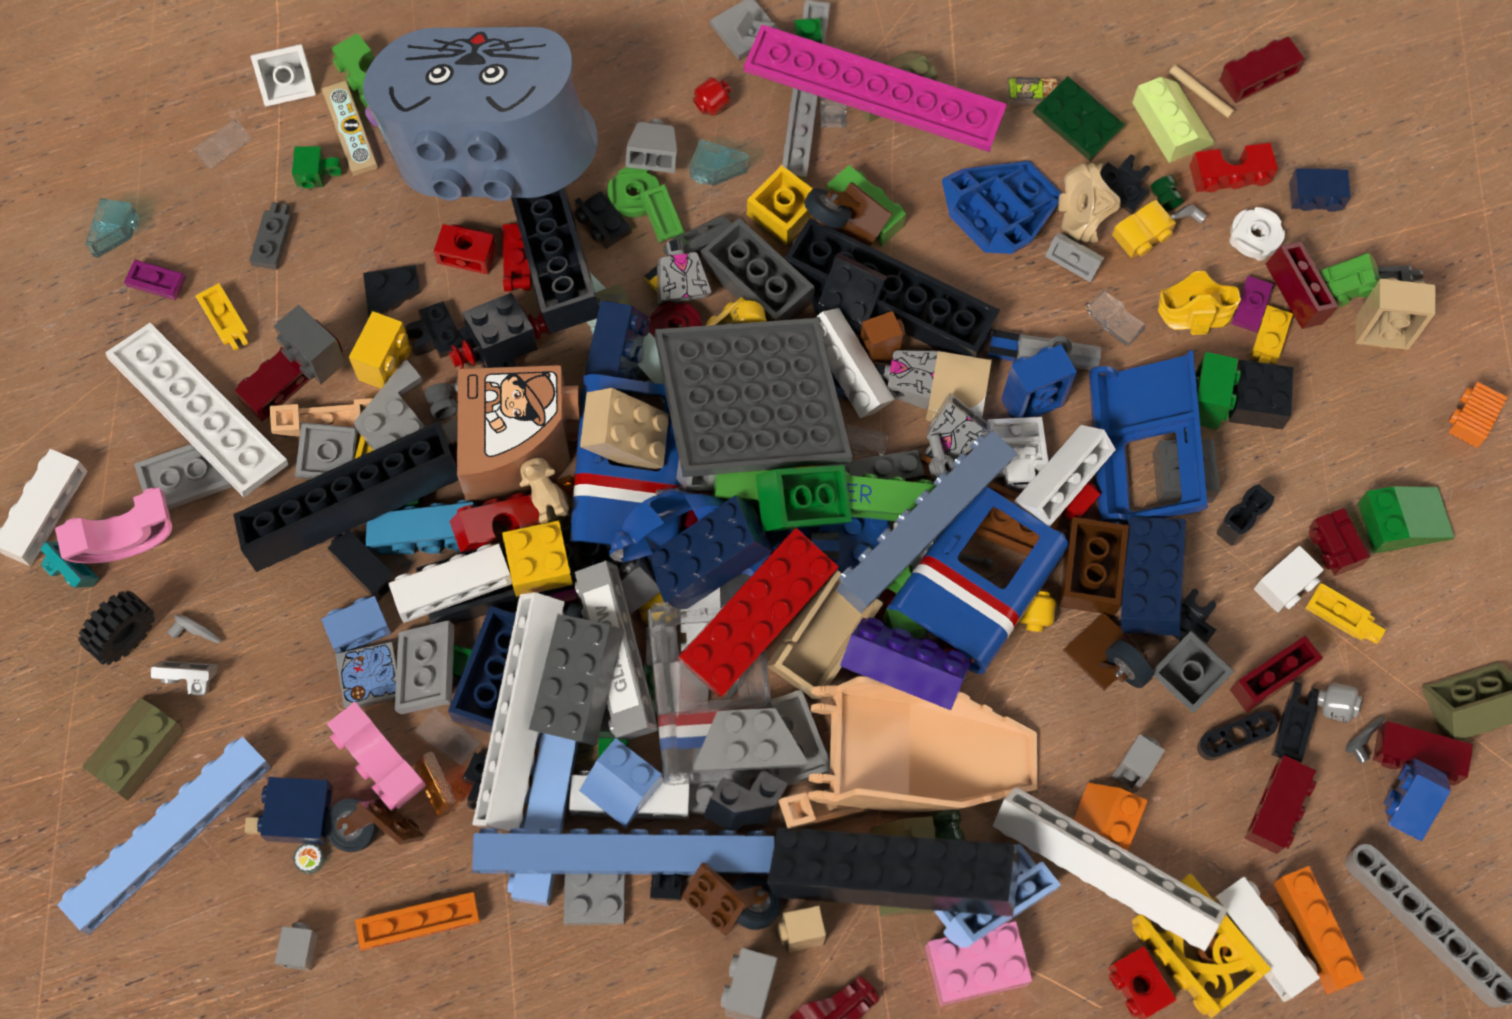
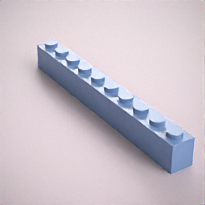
[472,828,774,875]

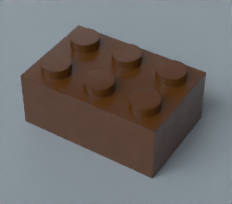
[1059,517,1129,615]

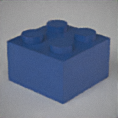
[1383,758,1451,842]

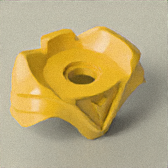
[1158,270,1241,335]

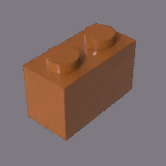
[860,311,905,366]

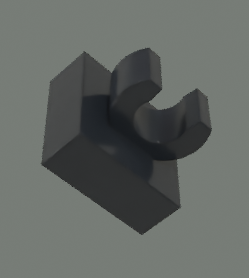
[650,874,682,902]

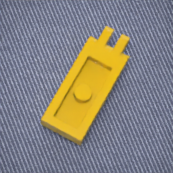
[195,283,249,351]

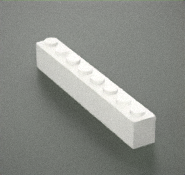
[472,593,564,832]
[993,787,1228,951]

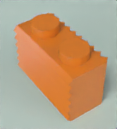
[1448,381,1507,448]

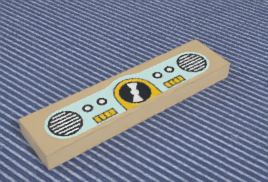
[321,81,378,176]

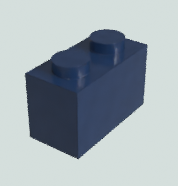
[1289,168,1351,212]

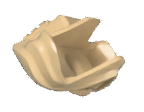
[1058,163,1120,243]

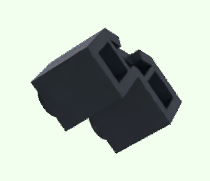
[703,770,788,830]

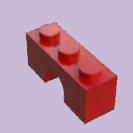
[1189,142,1278,193]
[449,493,542,553]

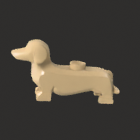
[519,457,573,526]

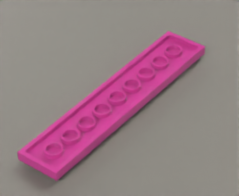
[744,24,1007,152]

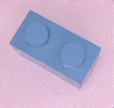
[321,596,391,654]

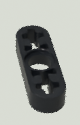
[1197,711,1278,761]

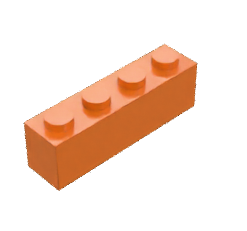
[1273,866,1364,995]

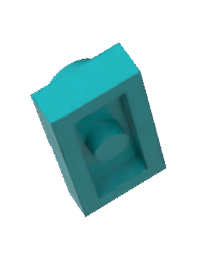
[40,541,99,588]

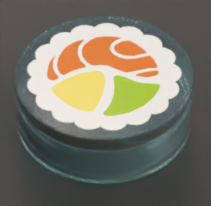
[293,843,325,874]

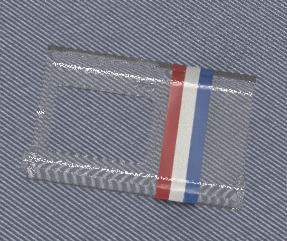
[647,602,780,785]

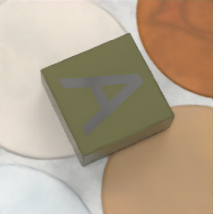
[596,284,630,305]

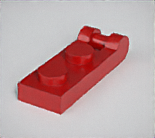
[502,224,531,292]

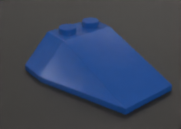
[942,161,1062,254]

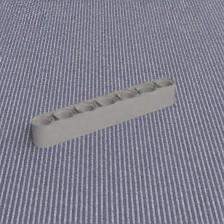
[1345,844,1512,1008]

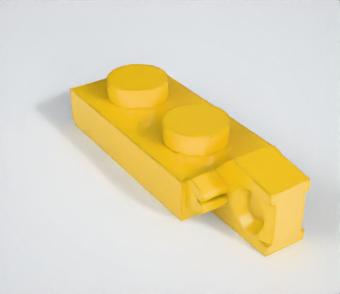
[1250,305,1293,365]
[1305,583,1386,644]

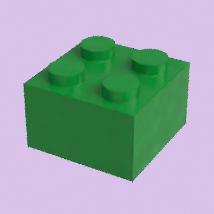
[1196,352,1240,429]

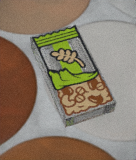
[1006,77,1059,104]

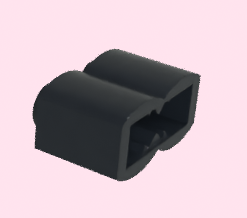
[1216,484,1274,546]

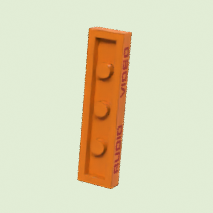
[355,892,480,951]

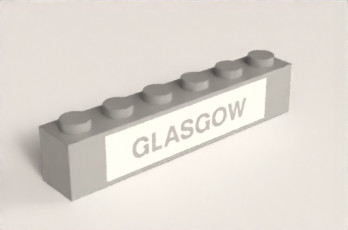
[575,561,659,741]

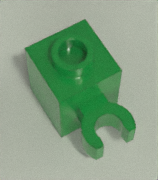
[292,146,342,189]

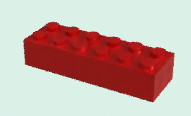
[676,528,838,697]

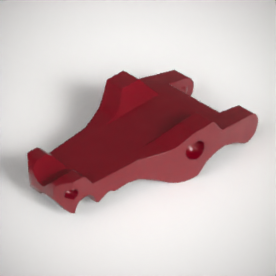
[789,976,879,1019]

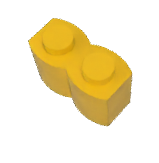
[1112,200,1176,258]

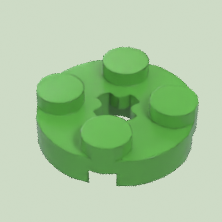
[607,167,659,217]

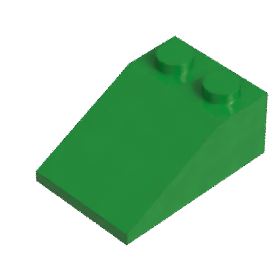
[755,465,852,532]
[1357,486,1455,554]

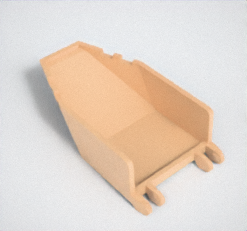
[808,677,1037,814]

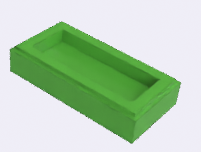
[639,184,685,243]

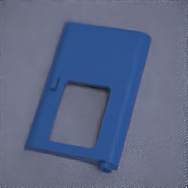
[1089,350,1208,525]

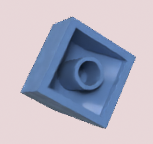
[579,738,663,828]

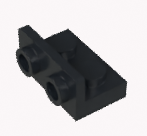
[574,191,632,249]

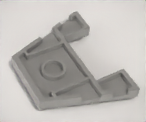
[354,360,458,450]

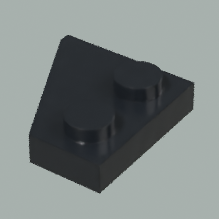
[363,265,421,317]

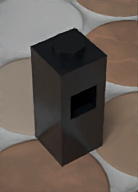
[328,531,395,602]

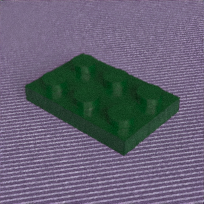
[1033,76,1125,162]

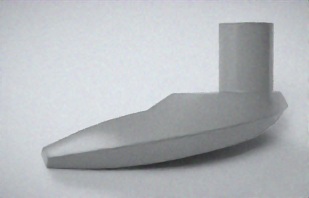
[1171,204,1208,224]
[167,614,221,644]

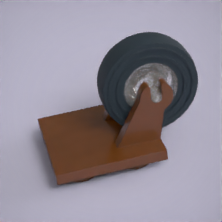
[804,182,893,247]
[1063,613,1153,691]
[325,798,425,852]
[682,862,781,936]

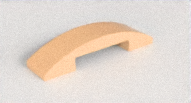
[270,398,373,436]
[778,790,872,829]

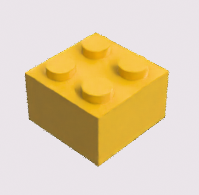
[747,165,813,246]
[349,311,411,389]
[502,521,573,597]

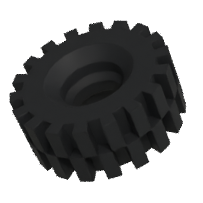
[78,590,155,665]

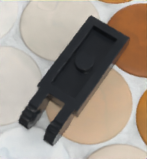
[1271,682,1319,763]

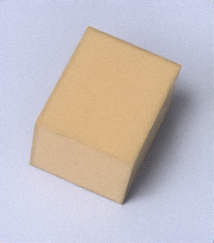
[245,817,260,835]

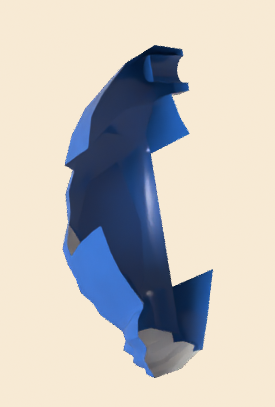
[609,491,726,562]

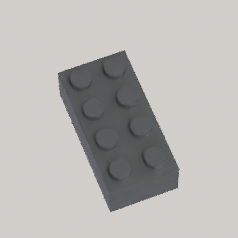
[701,218,814,321]
[529,614,624,746]

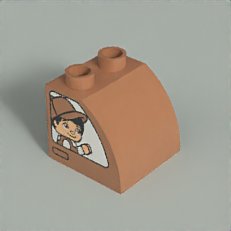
[457,365,580,507]

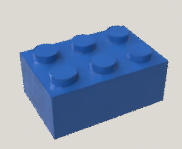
[1001,344,1077,418]

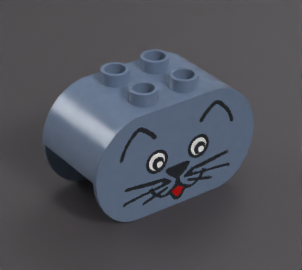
[363,27,598,201]

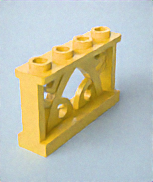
[1132,873,1272,1018]

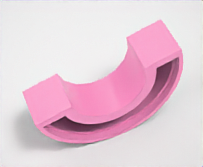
[55,487,172,564]
[327,701,426,810]

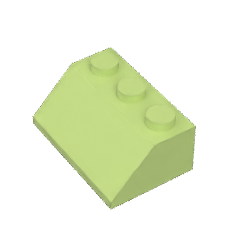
[1132,77,1215,163]

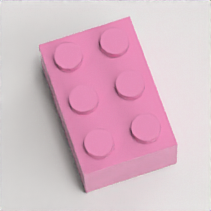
[925,921,1032,1007]

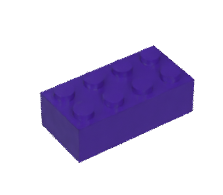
[840,617,971,711]

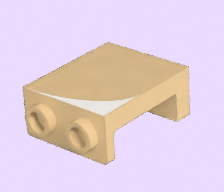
[926,351,991,421]

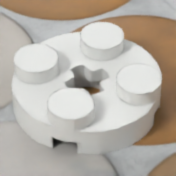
[1229,208,1285,261]

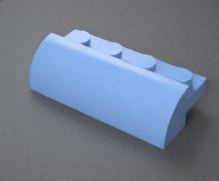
[934,843,1061,948]

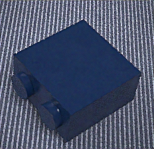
[257,777,333,845]

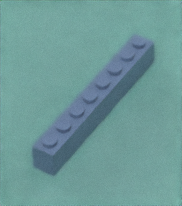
[836,430,1017,614]

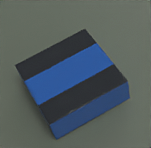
[988,329,1020,362]
[809,531,840,562]

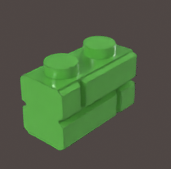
[1318,253,1381,307]

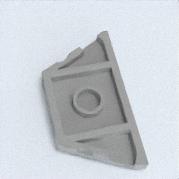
[693,708,807,773]

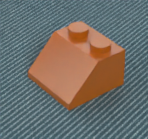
[1073,783,1148,851]

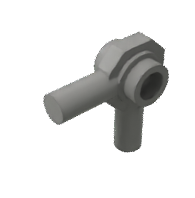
[928,434,955,480]

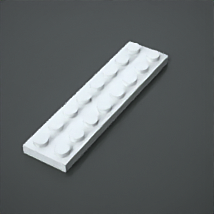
[105,323,288,497]

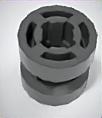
[424,383,458,420]

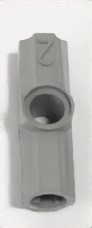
[1016,334,1101,370]

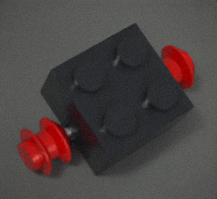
[448,292,552,369]

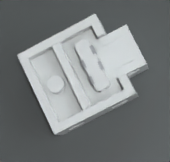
[987,417,1048,491]

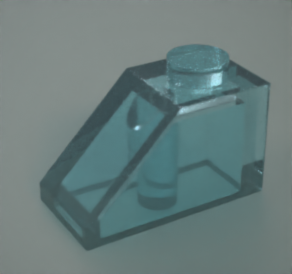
[689,139,749,186]
[85,198,139,258]

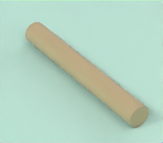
[1169,65,1235,119]

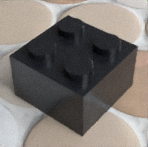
[1229,360,1294,430]

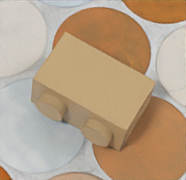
[778,906,826,953]

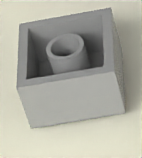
[720,948,777,1019]

